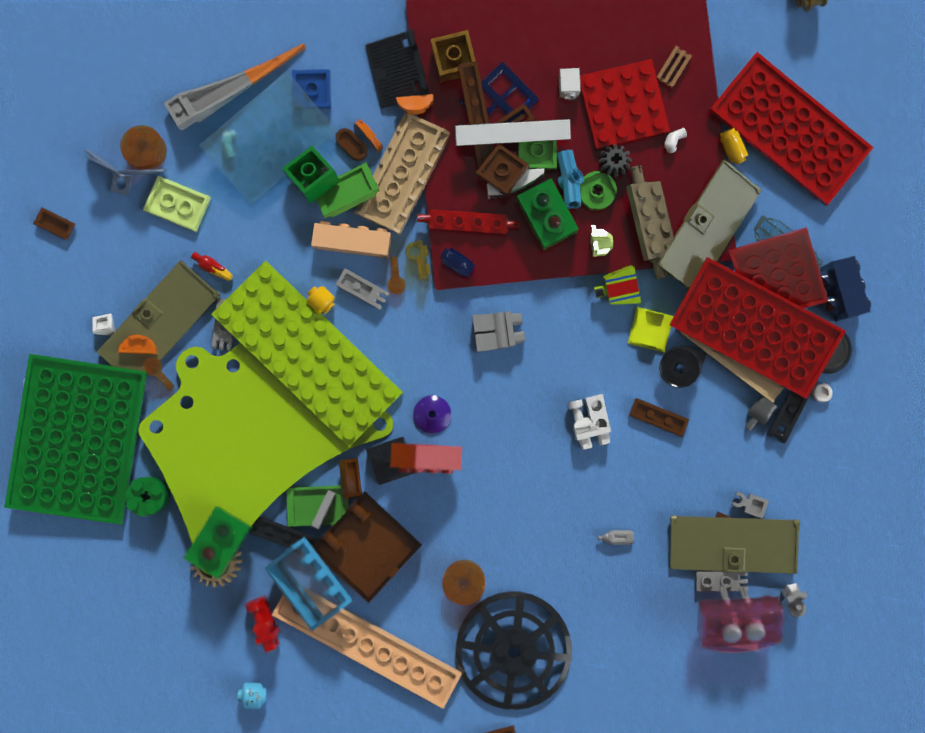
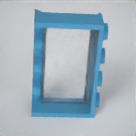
[265,537,352,631]

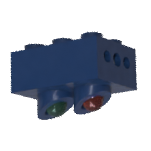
[820,256,871,322]

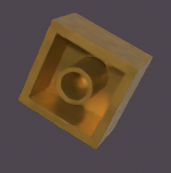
[431,30,476,83]

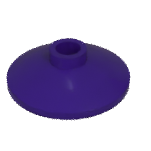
[413,395,451,433]

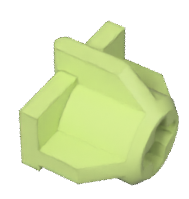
[590,225,613,257]

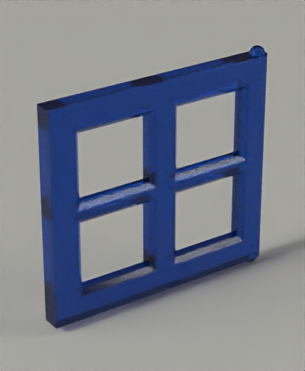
[459,61,539,124]

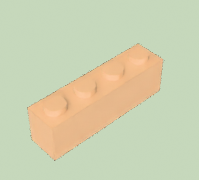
[311,221,391,258]

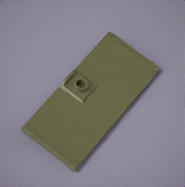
[657,160,762,289]
[97,260,221,375]
[669,515,800,574]

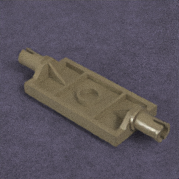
[626,165,674,279]

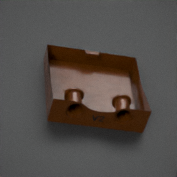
[313,491,422,604]

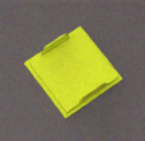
[628,307,673,353]

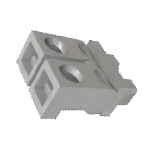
[472,311,525,353]

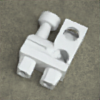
[567,394,611,450]

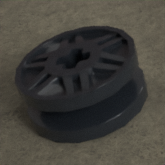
[659,345,702,388]

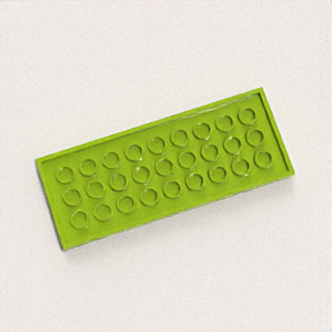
[211,260,403,448]

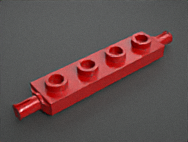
[417,209,520,234]

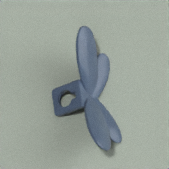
[85,149,167,195]

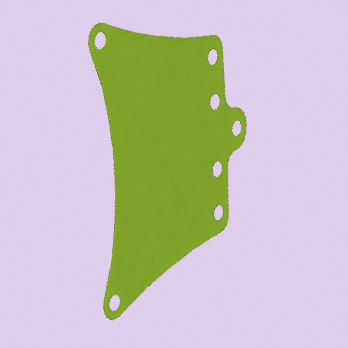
[139,343,393,574]

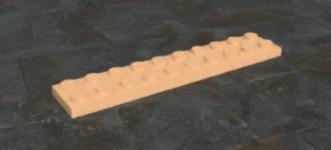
[272,585,462,709]

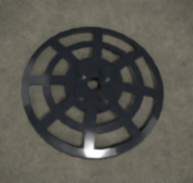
[456,591,572,710]

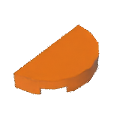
[396,94,434,115]
[354,119,383,152]
[118,334,158,355]

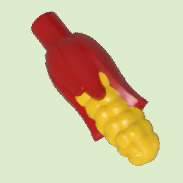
[191,252,233,281]

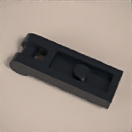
[766,390,809,444]

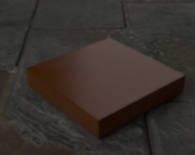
[475,143,530,197]

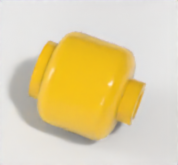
[306,286,335,315]

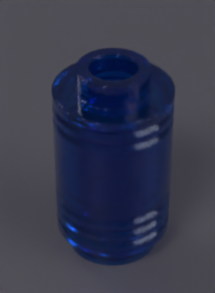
[440,247,476,278]

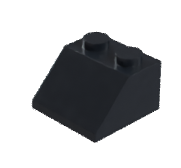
[366,437,414,485]

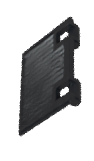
[366,29,430,108]

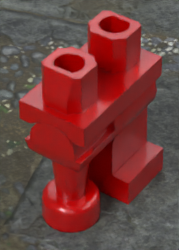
[245,595,280,653]

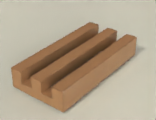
[657,46,692,89]

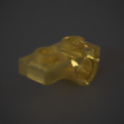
[405,240,431,282]

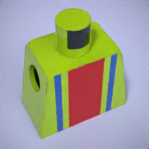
[594,265,641,305]

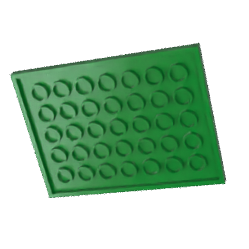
[4,354,148,525]

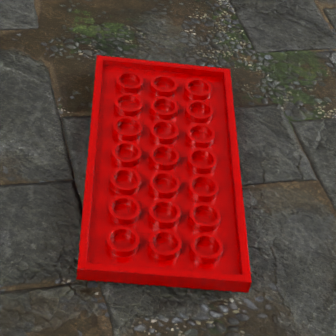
[709,52,874,206]
[669,257,846,399]

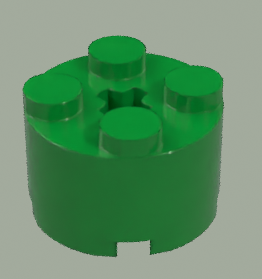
[125,477,171,516]

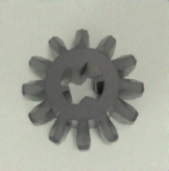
[599,144,632,177]

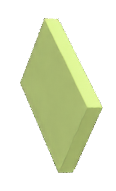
[143,176,211,233]

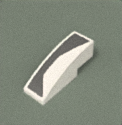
[487,169,544,199]

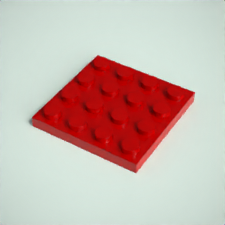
[580,59,670,150]
[729,227,828,308]

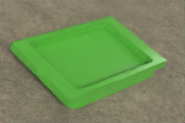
[316,163,380,218]
[286,485,349,527]

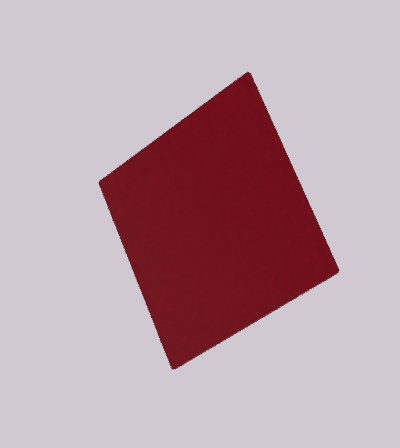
[406,0,736,290]

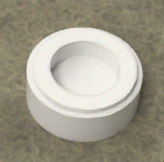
[811,383,833,403]

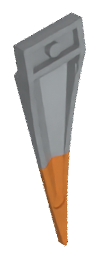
[164,44,306,131]

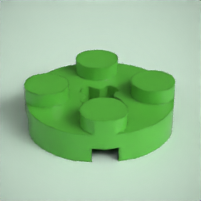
[580,171,617,210]

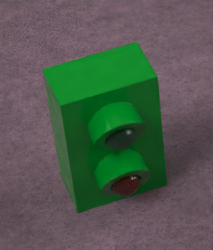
[516,179,579,251]
[184,506,253,579]

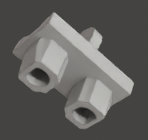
[781,583,808,617]

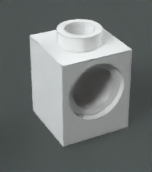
[559,68,580,99]

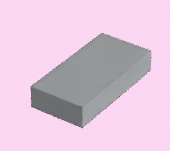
[311,490,336,530]

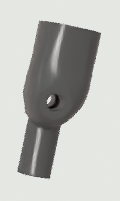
[745,396,777,431]

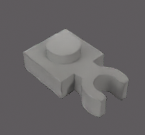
[731,492,769,519]

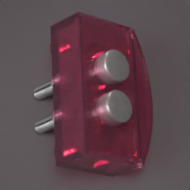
[697,586,784,653]

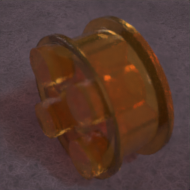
[120,125,167,170]
[442,560,485,605]

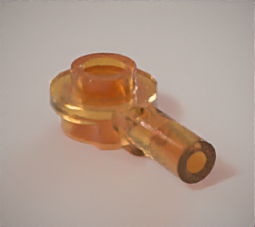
[387,257,406,295]
[143,357,174,391]

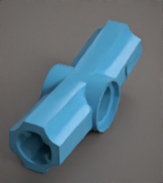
[557,150,584,209]

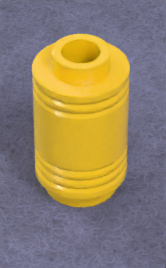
[720,128,748,165]

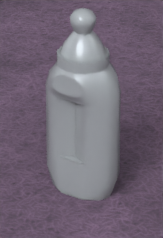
[597,530,634,545]

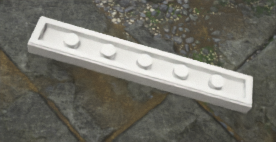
[455,119,571,146]

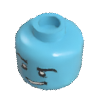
[237,683,266,709]

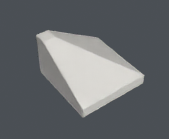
[93,313,115,336]

